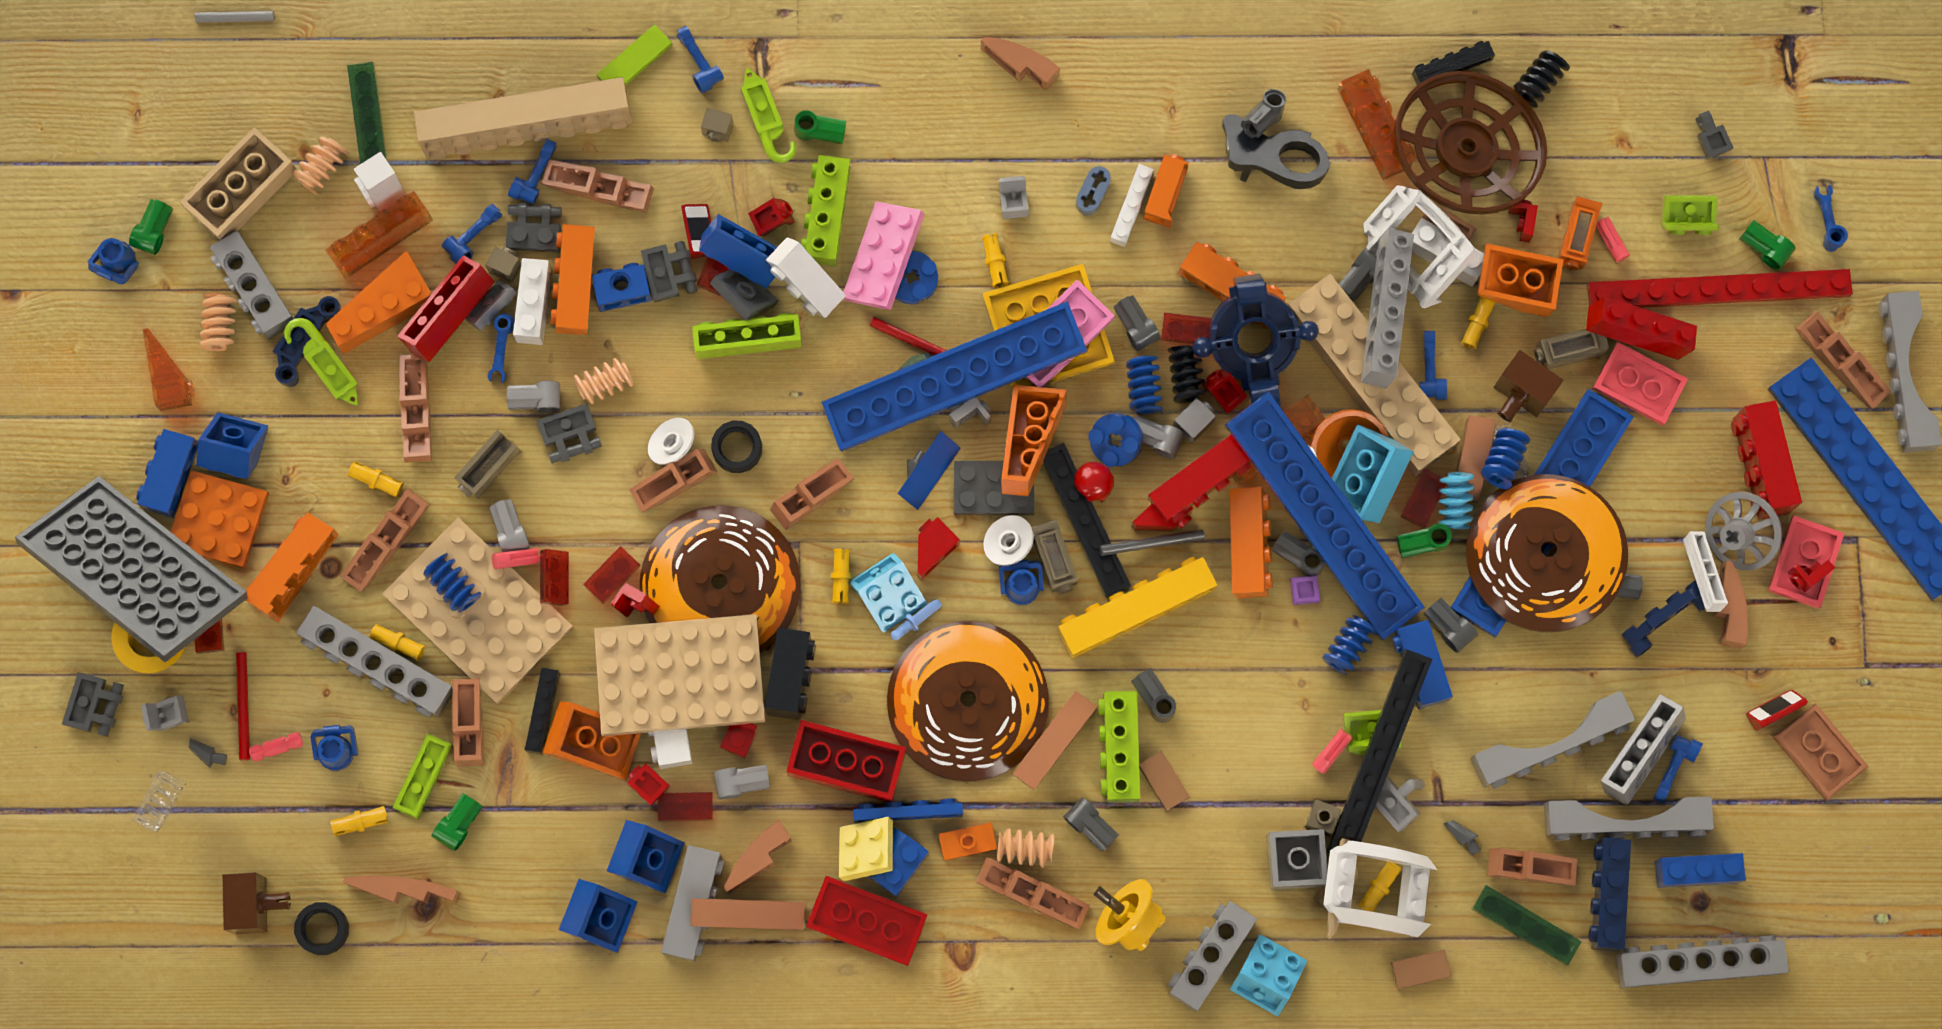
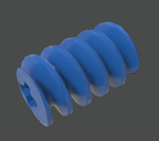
[1126,356,1163,414]
[1481,428,1530,489]
[423,553,482,613]
[1322,615,1378,675]

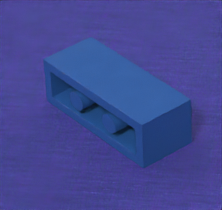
[699,214,777,288]
[136,429,198,518]
[1392,620,1453,709]
[1655,853,1746,888]

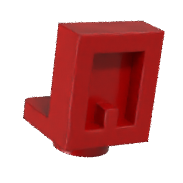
[748,198,795,237]
[1508,200,1538,243]
[1202,369,1248,414]
[1788,559,1835,592]
[611,582,660,617]
[720,723,758,759]
[627,763,670,806]

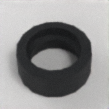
[711,420,762,473]
[294,902,349,955]

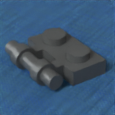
[506,203,562,253]
[641,241,697,303]
[537,403,602,464]
[62,672,124,737]

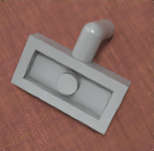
[1376,776,1424,832]

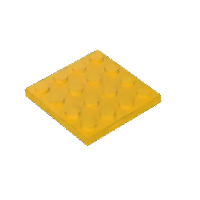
[982,264,1115,392]

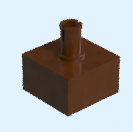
[1493,350,1564,422]
[222,872,291,934]

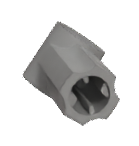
[507,381,560,412]
[1135,415,1185,459]
[490,499,530,552]
[714,765,770,799]

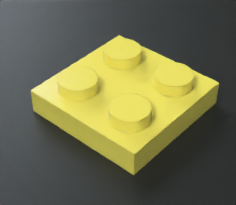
[839,817,893,881]

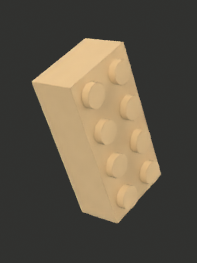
[180,127,297,241]

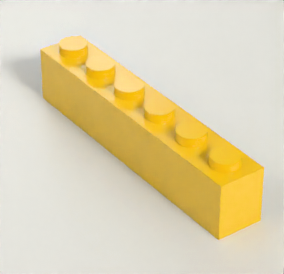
[1058,556,1217,659]

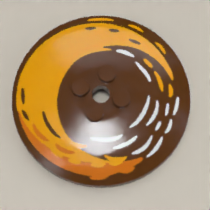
[1466,474,1628,633]
[640,505,801,653]
[887,621,1049,782]

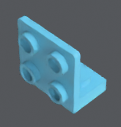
[849,553,927,632]
[1230,935,1307,1016]

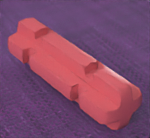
[249,732,303,761]

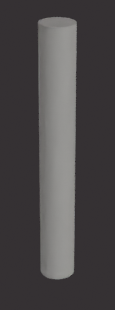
[195,11,275,23]

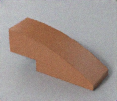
[980,37,1060,91]
[1456,415,1495,503]
[629,448,717,513]
[770,458,854,530]
[1713,560,1748,649]
[452,678,484,767]
[724,820,792,894]
[1487,848,1577,886]

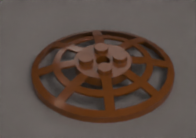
[1394,71,1547,215]

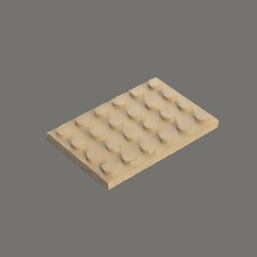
[382,517,574,704]
[594,614,765,736]

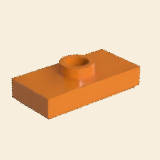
[938,822,997,861]

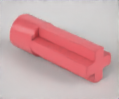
[1596,217,1630,263]
[492,548,540,569]
[1312,729,1352,774]

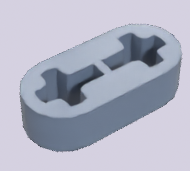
[1076,166,1111,215]

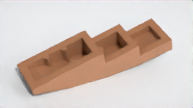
[541,159,654,213]
[1795,312,1891,409]
[399,354,432,463]
[340,489,431,592]
[1012,691,1097,790]
[975,858,1090,930]
[343,875,461,904]
[690,898,805,930]

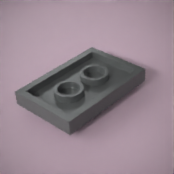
[954,461,1034,515]

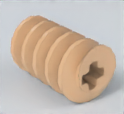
[292,137,350,195]
[199,293,237,352]
[573,357,634,404]
[997,828,1054,868]

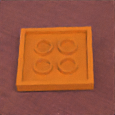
[171,470,269,569]

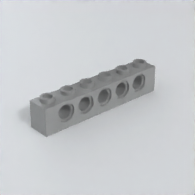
[1361,228,1414,389]
[296,605,452,718]
[1616,935,1789,988]

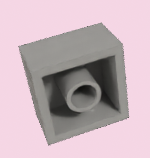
[1266,829,1327,890]

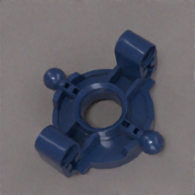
[1192,274,1319,406]

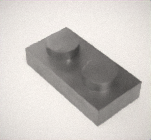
[465,279,517,331]

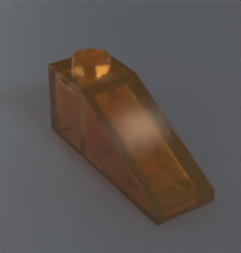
[143,328,195,411]

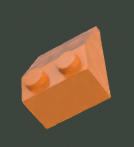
[1477,243,1564,318]
[542,702,641,780]

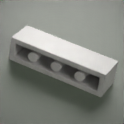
[661,845,725,962]

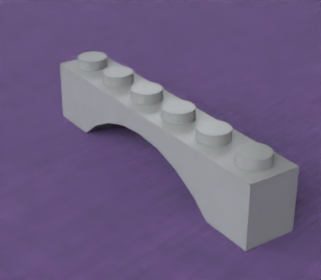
[1878,291,1942,453]
[1470,691,1635,789]
[1544,797,1714,841]

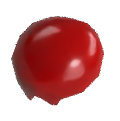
[1074,462,1114,503]

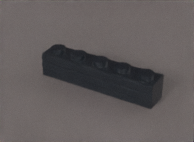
[1412,41,1495,85]
[525,668,560,755]

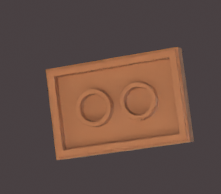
[1773,703,1869,801]

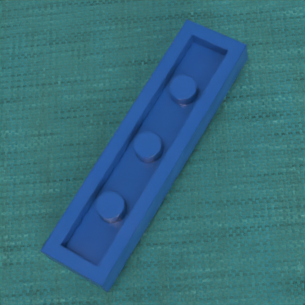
[853,799,963,823]

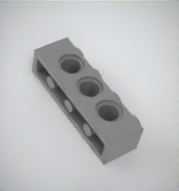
[210,231,293,339]
[1601,694,1686,805]
[1167,901,1257,1013]

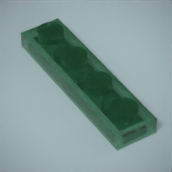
[347,62,388,164]
[1472,885,1582,966]

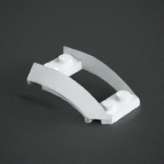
[1363,185,1477,308]
[1323,841,1438,937]

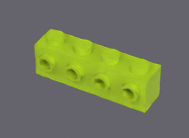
[801,155,851,267]
[692,313,802,360]
[1098,691,1140,803]

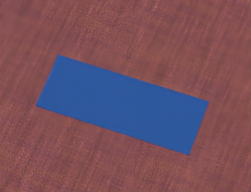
[897,431,961,510]

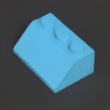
[1332,425,1414,523]

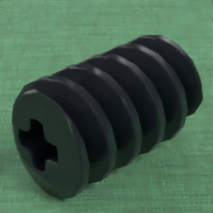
[1513,50,1570,108]
[1168,345,1206,403]

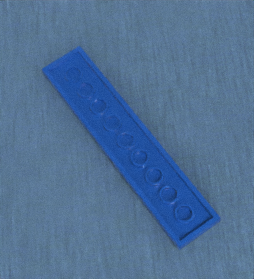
[822,301,1088,452]
[1768,357,1942,601]
[1451,389,1634,638]
[1225,392,1425,640]

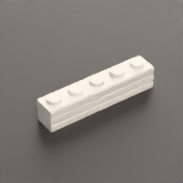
[1110,164,1154,247]
[1683,531,1728,612]

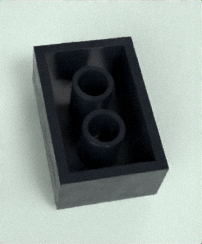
[765,627,816,720]

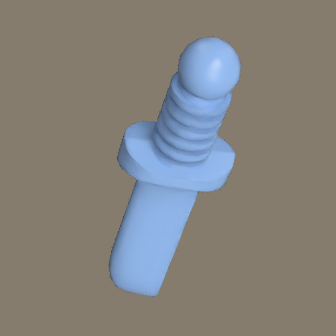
[891,600,942,640]

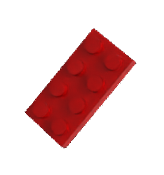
[806,876,928,966]

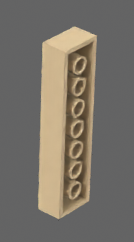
[414,77,633,159]
[1288,274,1461,477]

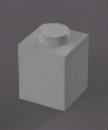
[1173,398,1216,444]

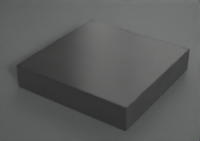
[710,270,779,320]

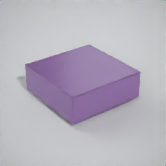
[1290,575,1320,606]

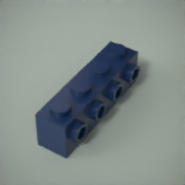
[1588,837,1631,952]

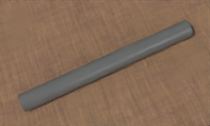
[1099,529,1205,556]

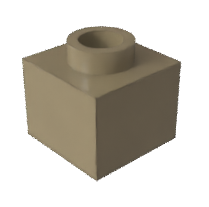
[701,108,734,142]
[485,247,521,283]
[1305,799,1341,837]

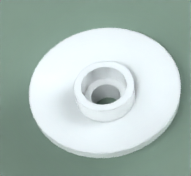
[648,418,694,465]
[983,515,1034,566]

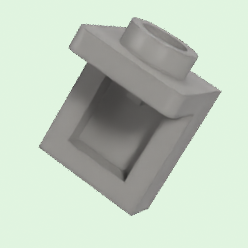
[999,176,1029,219]
[949,397,992,429]
[141,695,189,731]

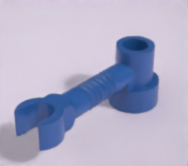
[677,26,724,94]
[508,138,557,204]
[1814,185,1848,252]
[442,203,502,264]
[488,313,515,383]
[1419,331,1447,400]
[1653,734,1703,803]

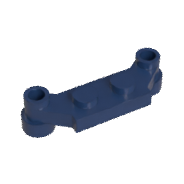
[273,296,341,387]
[1621,580,1705,658]

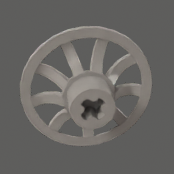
[1705,492,1782,570]

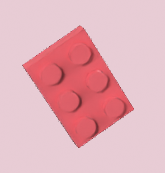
[1592,342,1688,426]
[1768,515,1844,609]

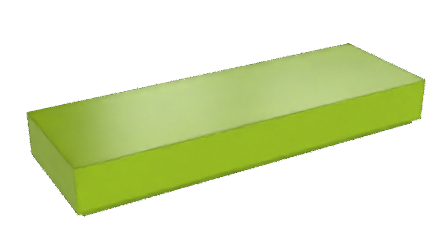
[597,24,673,86]
[392,733,453,819]

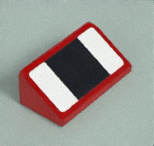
[681,204,711,259]
[1746,690,1808,731]

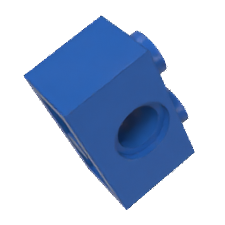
[592,263,652,312]

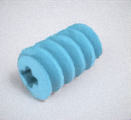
[1438,472,1474,529]

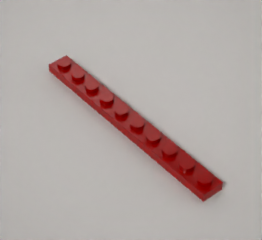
[1587,269,1853,308]

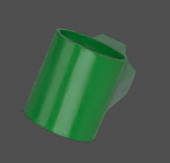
[794,110,847,144]
[129,199,173,255]
[1739,220,1796,270]
[1396,524,1452,559]
[432,793,483,852]

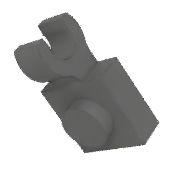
[1695,111,1733,160]

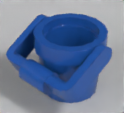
[88,238,139,284]
[999,559,1044,606]
[310,725,358,771]

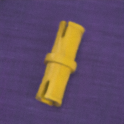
[981,233,1009,288]
[1461,296,1496,350]
[347,461,404,498]
[830,548,852,604]
[369,624,426,661]
[330,806,388,837]
[1358,861,1402,912]

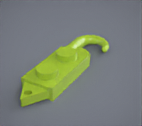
[740,68,796,163]
[284,318,358,406]

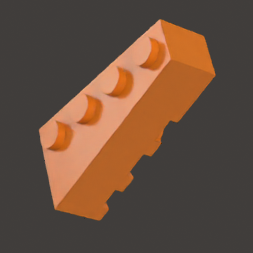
[326,250,431,354]
[1001,385,1067,496]
[245,512,338,623]

